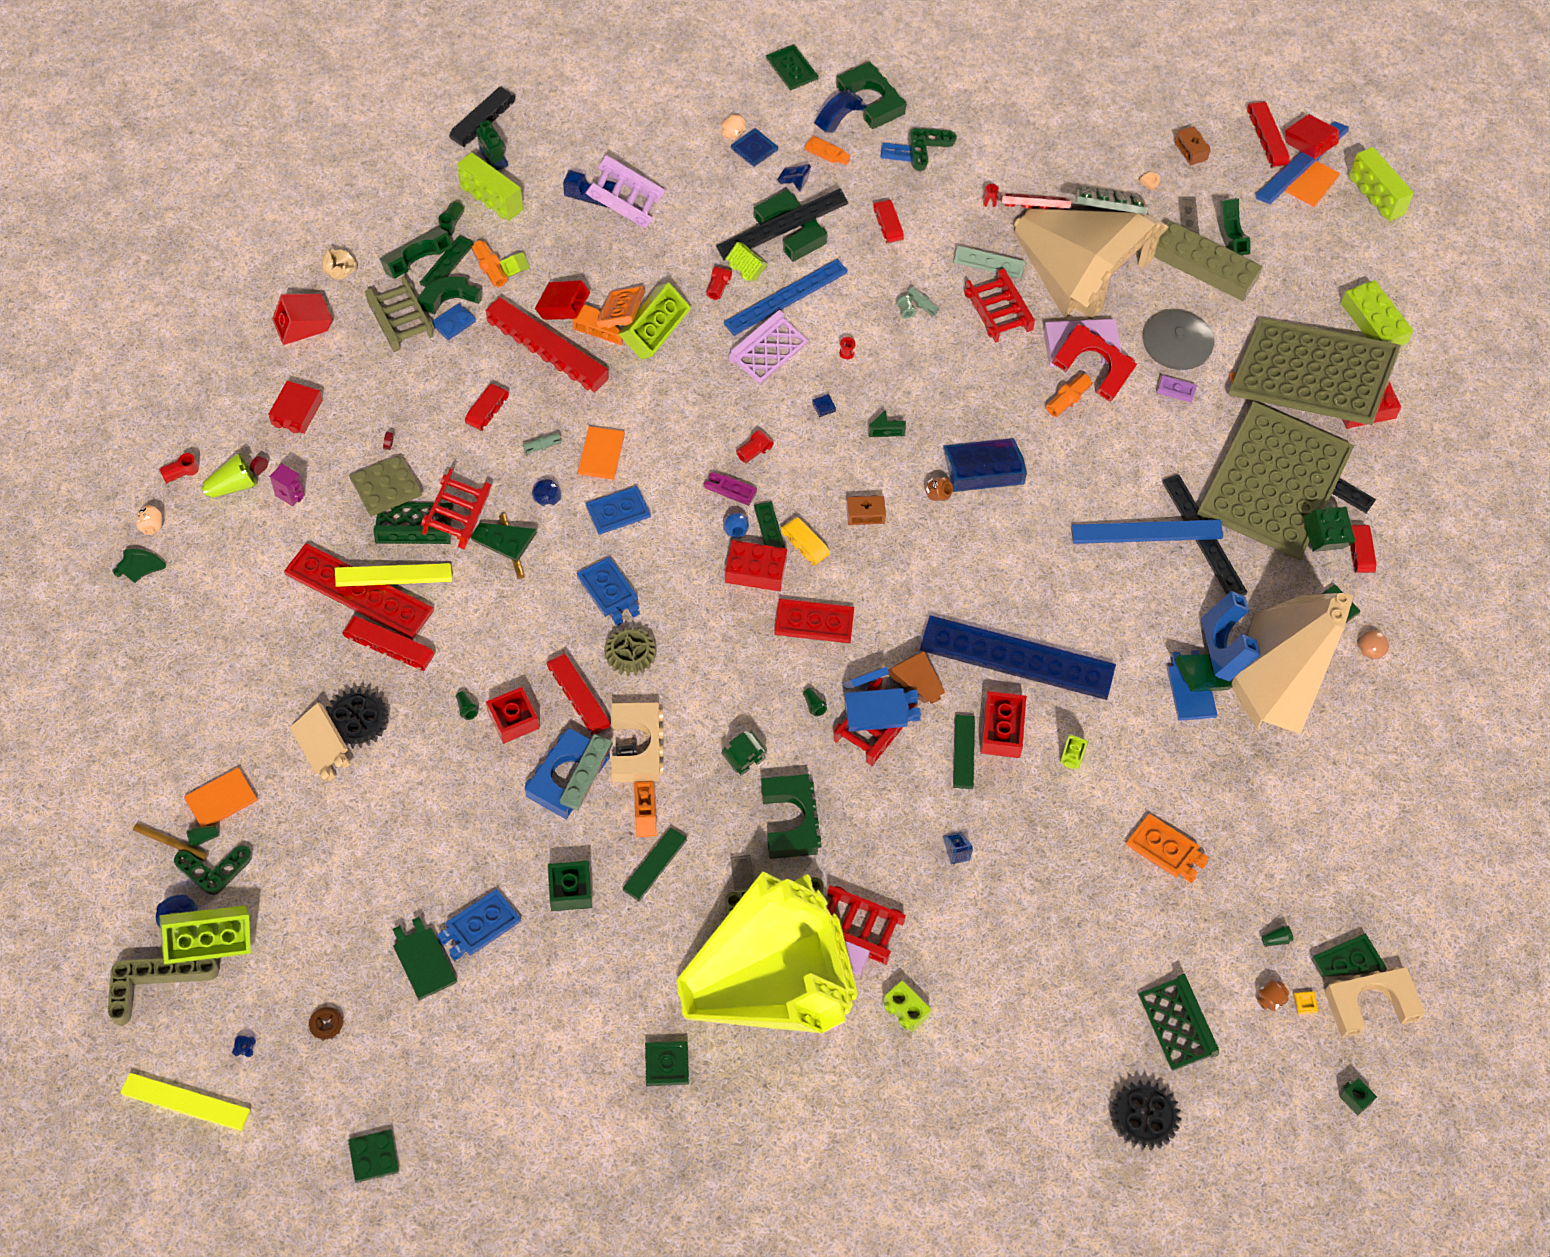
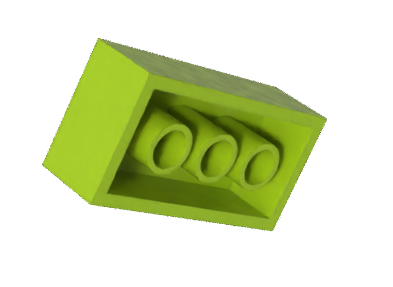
[1349,147,1414,221]
[457,152,523,221]
[1341,280,1414,345]
[618,282,691,360]
[160,905,251,964]

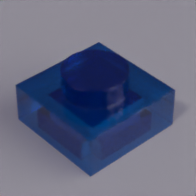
[812,394,836,418]

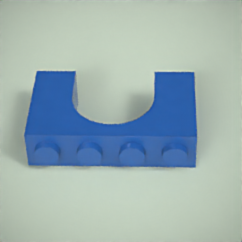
[1201,591,1261,682]
[524,728,610,820]

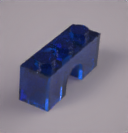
[563,170,616,209]

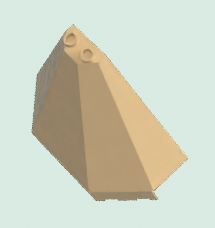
[1014,208,1169,319]
[1231,593,1354,734]

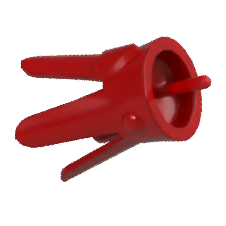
[981,184,999,207]

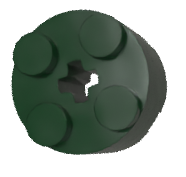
[721,729,767,776]

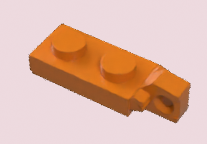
[804,135,850,165]

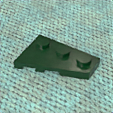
[470,523,537,562]
[1311,933,1387,977]

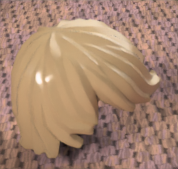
[321,249,357,280]

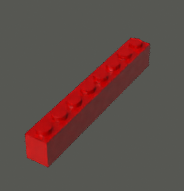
[485,297,609,393]

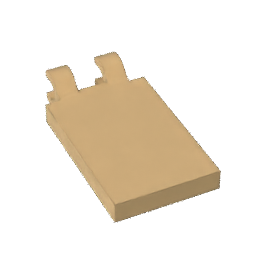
[290,703,350,782]

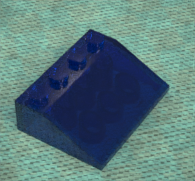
[943,438,1027,492]

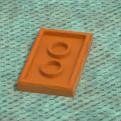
[1285,161,1340,207]
[578,426,625,480]
[184,768,258,826]

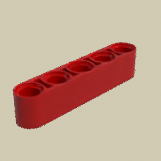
[1247,101,1290,168]
[342,616,435,671]
[546,653,611,736]

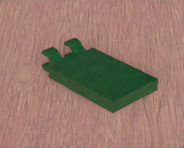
[392,917,457,1001]

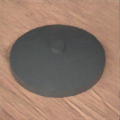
[1143,310,1214,370]

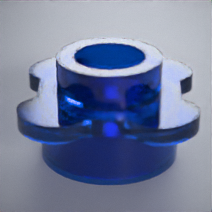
[232,1036,256,1058]

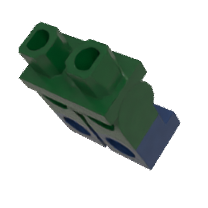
[476,120,508,171]

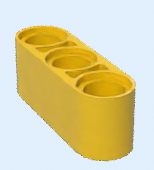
[781,517,830,566]

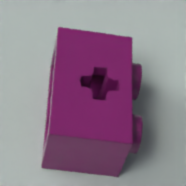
[269,463,305,507]

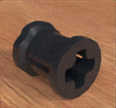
[615,741,637,756]

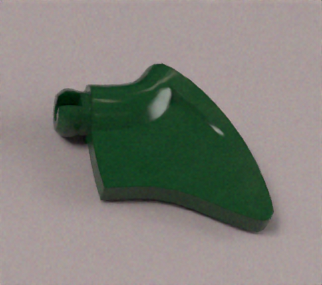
[112,549,166,583]

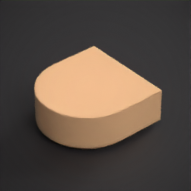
[1139,172,1160,191]

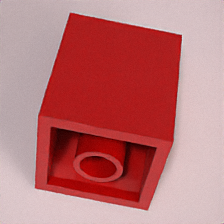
[272,294,333,345]

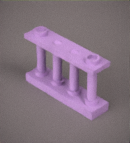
[585,155,665,228]

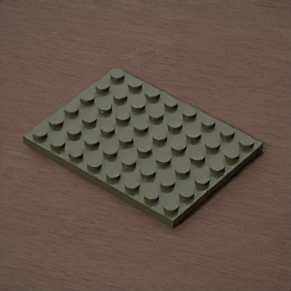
[1229,317,1401,425]
[1197,401,1355,560]

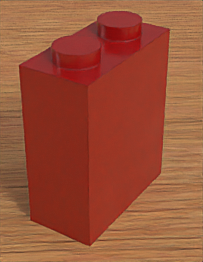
[1285,114,1339,159]
[535,280,590,320]
[268,381,323,434]

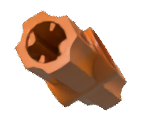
[472,240,508,288]
[1046,374,1093,417]

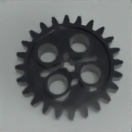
[326,688,389,749]
[1110,1080,1181,1151]

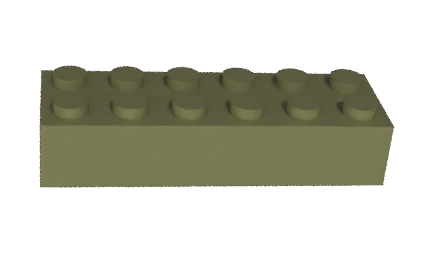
[1154,221,1263,301]

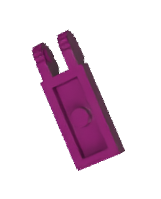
[703,472,757,506]

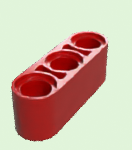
[873,199,904,244]
[465,383,509,431]
[1350,525,1377,573]

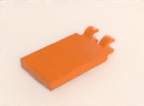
[1126,814,1209,884]

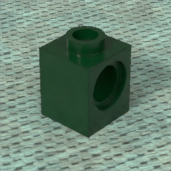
[1339,1078,1377,1116]

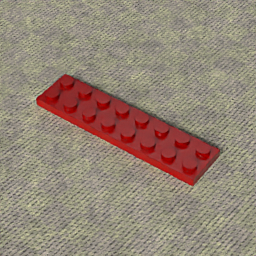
[284,543,434,640]

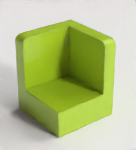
[500,252,530,278]

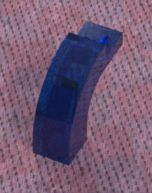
[814,90,867,133]

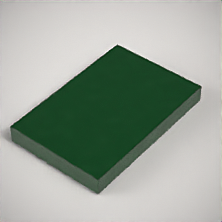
[766,44,819,91]
[1175,654,1233,692]

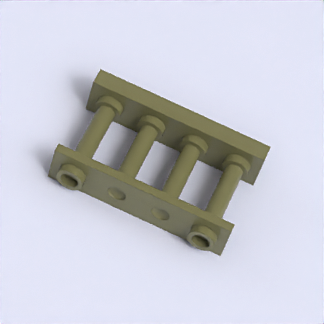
[365,276,434,352]

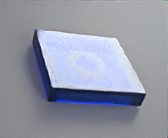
[731,128,778,167]

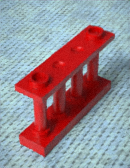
[964,269,1035,343]
[421,468,492,550]
[833,678,918,766]
[827,885,906,965]

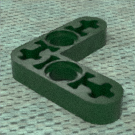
[908,128,957,171]
[174,845,252,895]

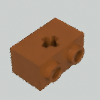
[1174,126,1211,166]
[846,495,886,525]

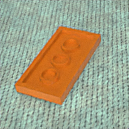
[597,286,645,329]

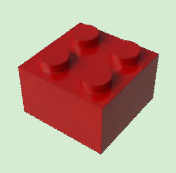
[486,687,539,744]

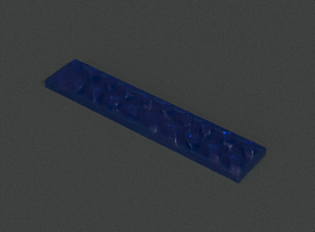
[920,615,1116,700]

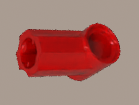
[706,266,732,300]
[736,430,774,463]
[159,453,199,484]

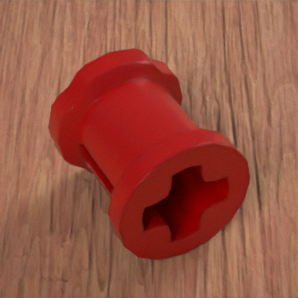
[839,337,856,360]

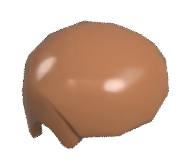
[1357,630,1389,659]

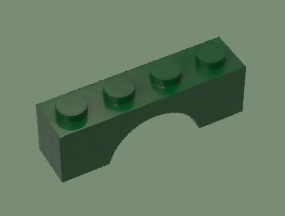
[379,227,453,279]

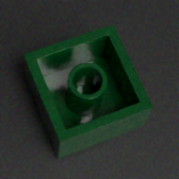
[1303,507,1356,552]
[548,861,592,912]

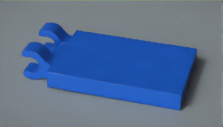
[576,557,640,626]
[1167,650,1217,721]
[844,688,921,731]
[437,889,521,962]

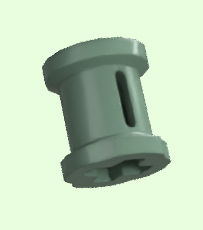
[896,295,916,319]

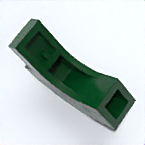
[1218,198,1251,255]
[417,276,482,315]

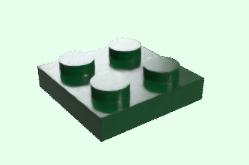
[645,1041,689,1086]
[348,1129,399,1183]

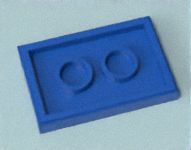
[585,486,651,535]

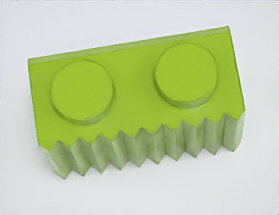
[726,242,768,281]

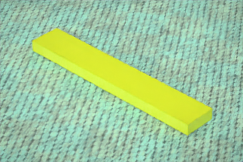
[335,563,452,586]
[120,1073,251,1131]

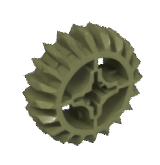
[604,626,657,677]

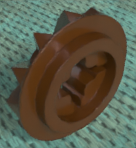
[309,1007,343,1041]

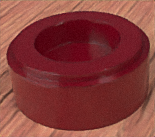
[383,431,394,450]
[250,456,268,475]

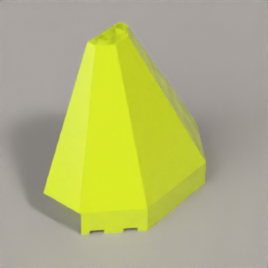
[676,872,858,1033]

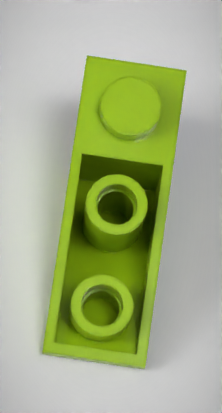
[1060,734,1089,769]

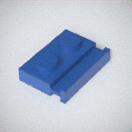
[432,303,476,341]

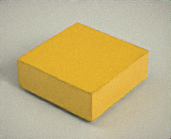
[1293,991,1319,1015]

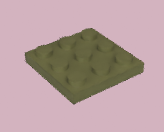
[349,455,422,517]

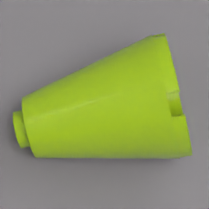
[201,453,257,498]

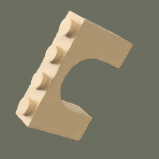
[611,702,664,782]
[1324,967,1425,1038]

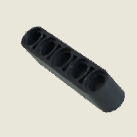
[449,86,516,147]

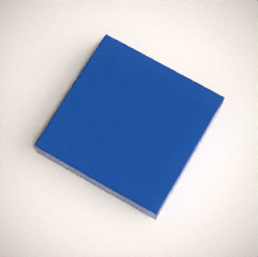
[842,667,889,689]

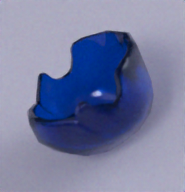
[531,479,562,506]

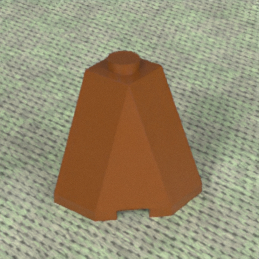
[888,651,946,704]

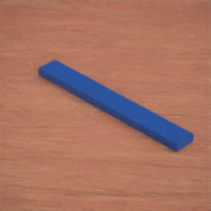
[1256,121,1349,204]
[724,259,848,336]
[1072,520,1223,544]

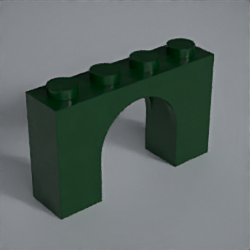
[836,61,907,130]
[753,189,828,262]
[761,774,822,859]

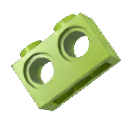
[883,980,932,1032]

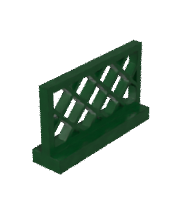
[373,502,454,544]
[1138,973,1219,1071]

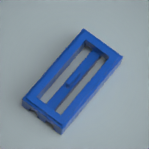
[880,142,916,162]

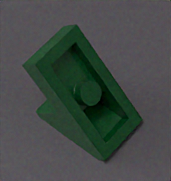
[868,410,906,438]

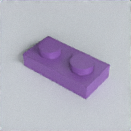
[1157,375,1197,403]

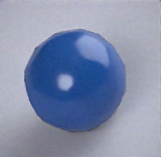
[723,512,749,538]

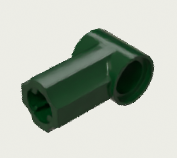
[438,201,464,236]

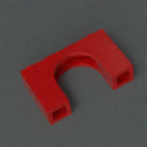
[1051,324,1137,402]

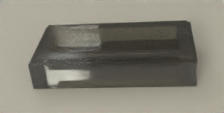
[730,855,754,891]

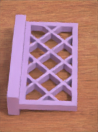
[728,310,809,384]

